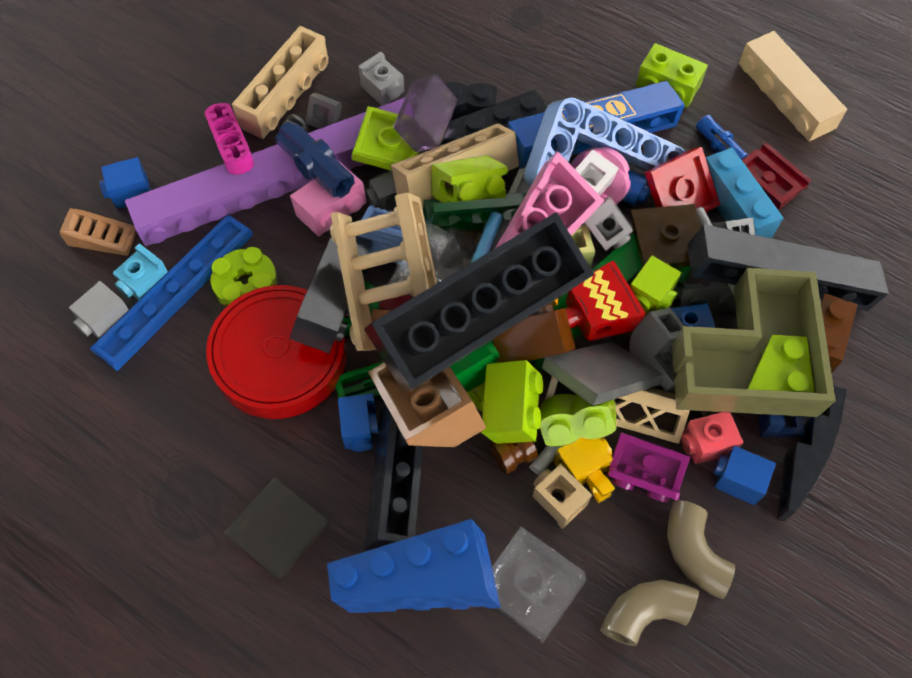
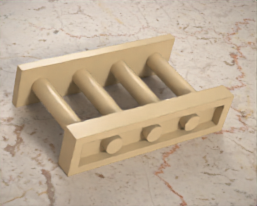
[330,192,437,351]

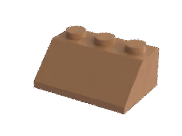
[368,363,486,447]

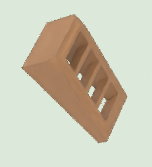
[60,208,137,256]

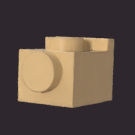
[532,464,592,529]

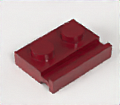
[742,143,812,210]

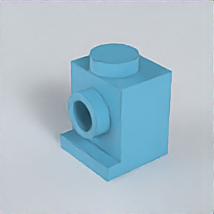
[113,243,168,300]

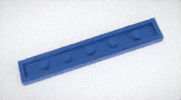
[90,214,253,371]

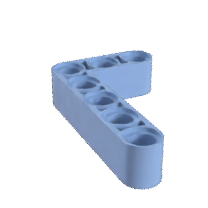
[524,98,685,187]

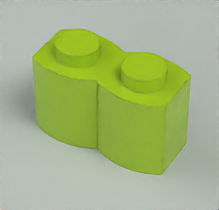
[540,394,616,446]

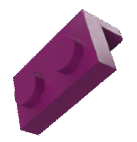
[607,432,690,503]

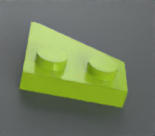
[747,335,815,393]

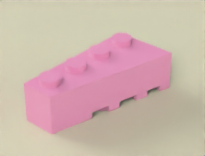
[496,151,604,248]

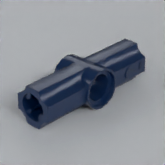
[275,122,355,198]

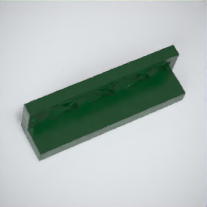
[422,192,527,234]

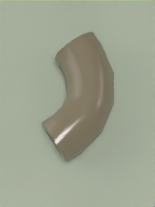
[667,500,735,599]
[600,580,699,646]

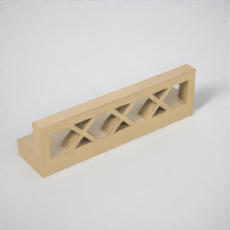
[544,376,690,444]

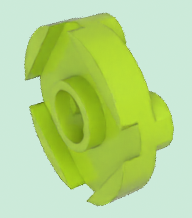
[210,247,278,306]

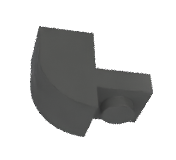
[629,307,684,392]

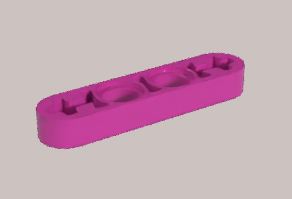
[205,103,254,175]

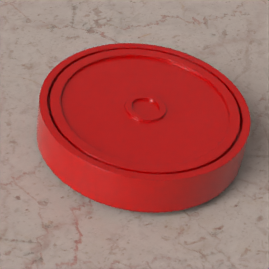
[206,285,347,419]

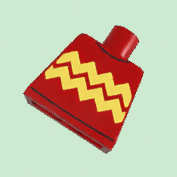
[566,261,645,341]

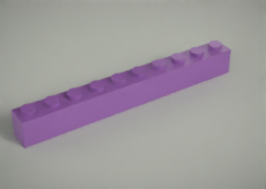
[125,95,429,246]

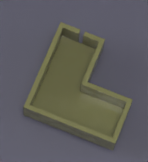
[672,268,836,417]

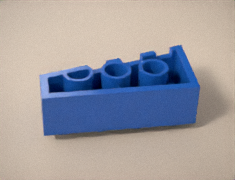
[327,519,501,613]

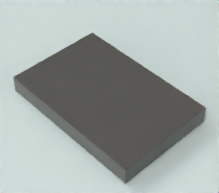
[542,341,663,405]

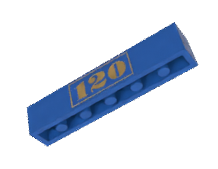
[507,81,685,169]

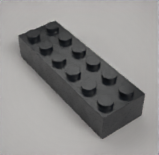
[364,212,595,393]

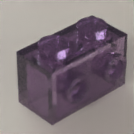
[393,73,457,152]

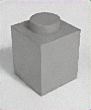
[69,281,129,339]

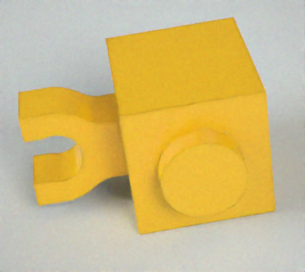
[553,437,615,503]

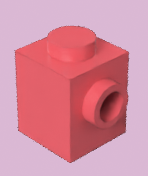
[681,412,743,465]

